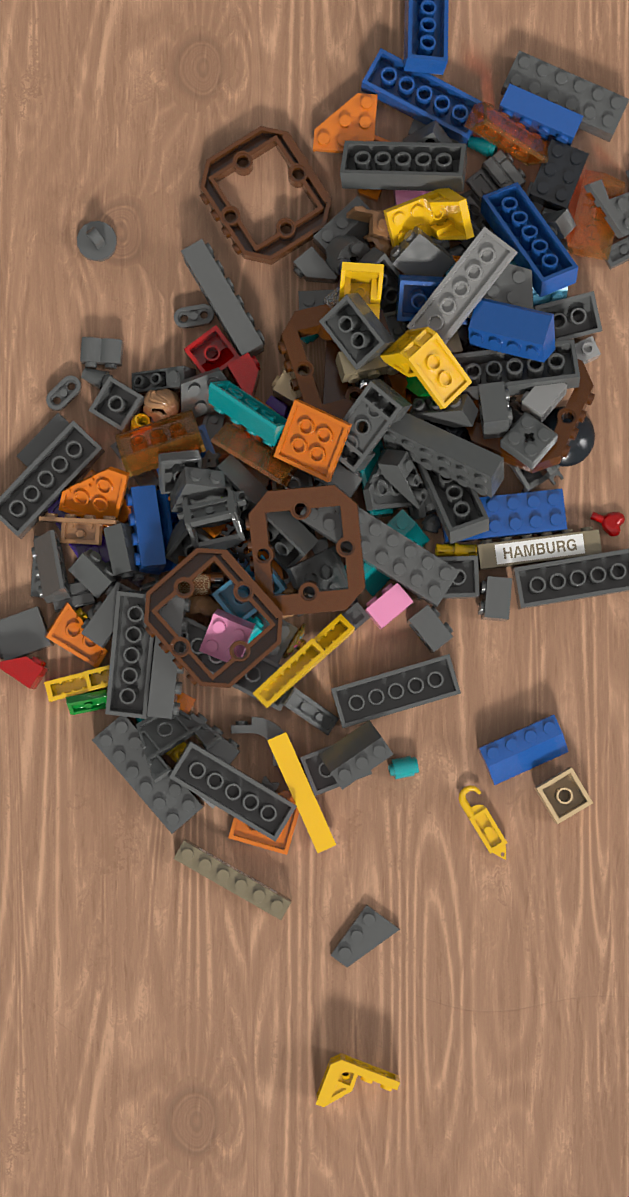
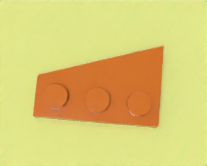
[45,602,108,668]

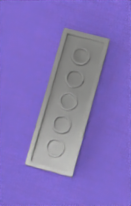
[407,227,518,345]

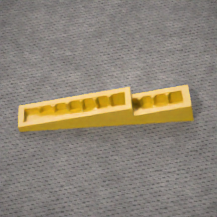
[253,614,355,708]
[44,665,110,702]
[267,732,336,853]

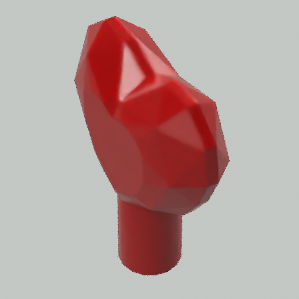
[590,512,625,537]

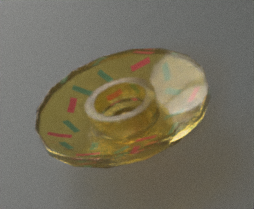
[283,623,307,659]

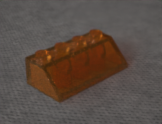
[465,102,549,166]
[568,170,626,260]
[115,409,206,477]
[211,422,298,487]

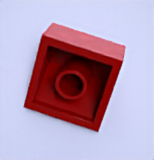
[184,325,240,373]
[227,353,261,397]
[0,656,49,689]

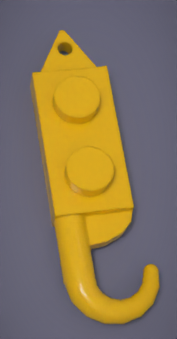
[458,785,507,860]

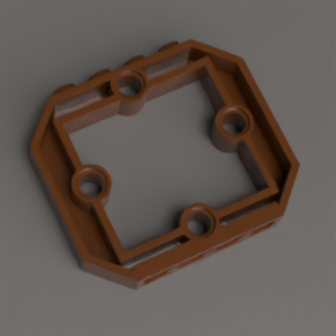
[200,126,332,265]
[278,301,408,422]
[465,359,595,473]
[245,484,366,616]
[144,548,283,688]

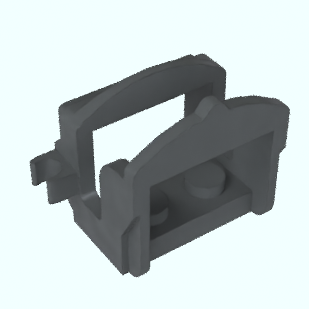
[509,438,563,493]
[176,486,247,550]

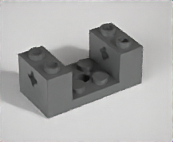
[339,379,412,473]

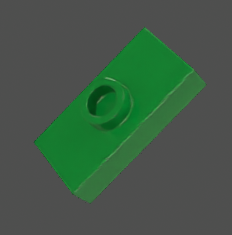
[66,690,107,715]

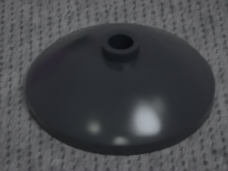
[542,406,595,467]

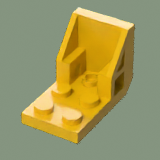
[383,188,474,248]
[339,262,384,319]
[380,327,472,409]
[316,1053,400,1107]

